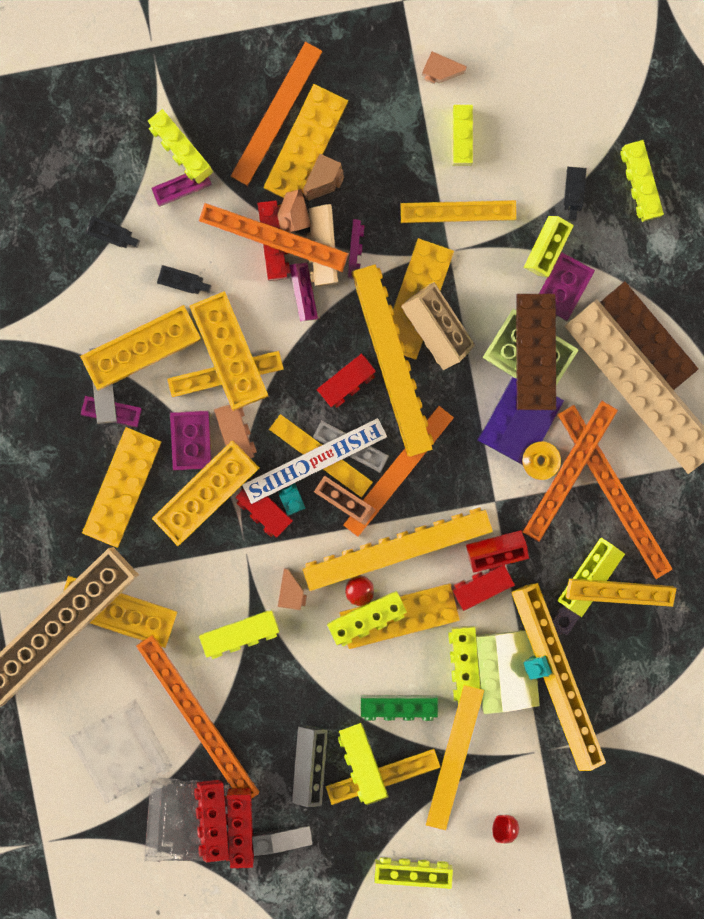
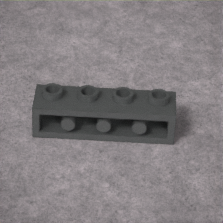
[292,726,328,807]

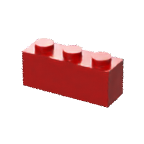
[317,353,376,408]
[235,489,293,538]
[466,530,529,573]
[452,565,515,611]

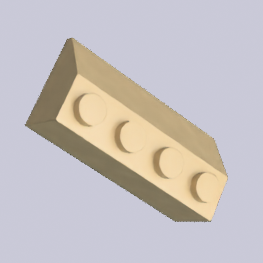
[307,204,338,287]
[401,282,475,370]

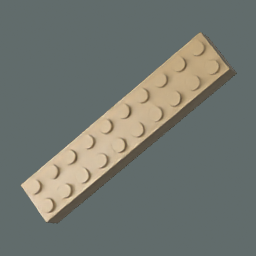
[564,299,704,474]
[0,547,139,707]

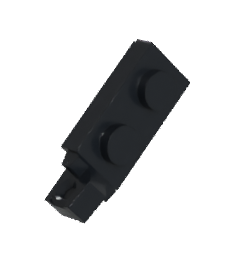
[563,166,587,221]
[85,216,140,248]
[157,265,212,295]

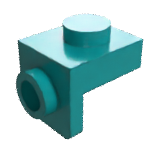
[278,483,305,515]
[523,655,552,680]

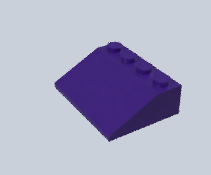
[477,377,564,465]

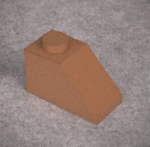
[422,51,467,84]
[277,189,311,232]
[278,568,307,610]

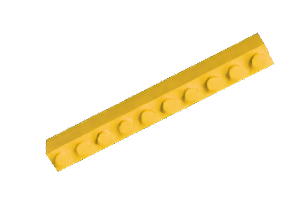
[351,264,434,456]
[303,507,493,591]
[511,583,606,771]

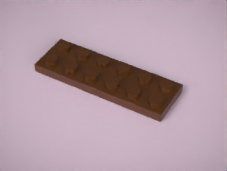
[600,281,699,390]
[516,294,556,411]

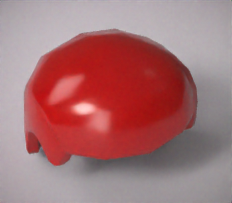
[345,575,374,607]
[492,814,519,844]

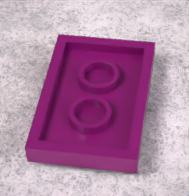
[539,252,595,321]
[170,411,211,470]

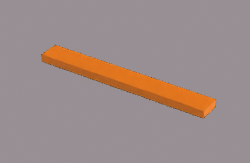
[231,42,322,186]
[199,203,349,272]
[523,400,618,542]
[343,406,454,537]

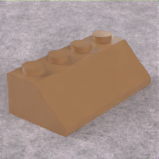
[303,154,344,200]

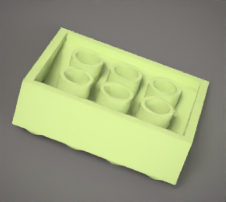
[482,309,578,386]
[476,630,540,714]

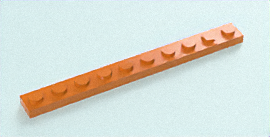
[557,405,672,579]
[136,634,259,799]

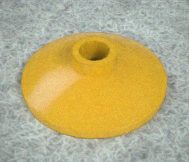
[522,442,561,480]

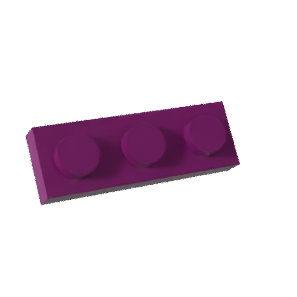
[151,174,212,207]
[348,219,364,279]
[289,263,318,322]
[81,396,142,428]

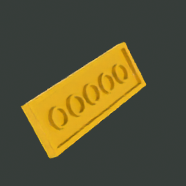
[263,84,348,198]
[392,238,454,360]
[190,291,269,411]
[80,305,201,391]
[82,427,162,548]
[152,440,259,546]
[63,575,178,648]
[339,583,460,649]

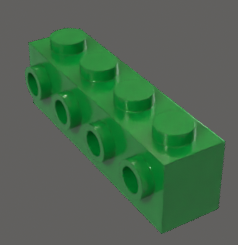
[361,695,438,721]

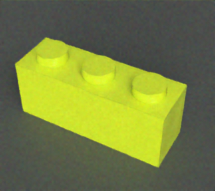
[452,105,473,166]
[523,216,574,277]

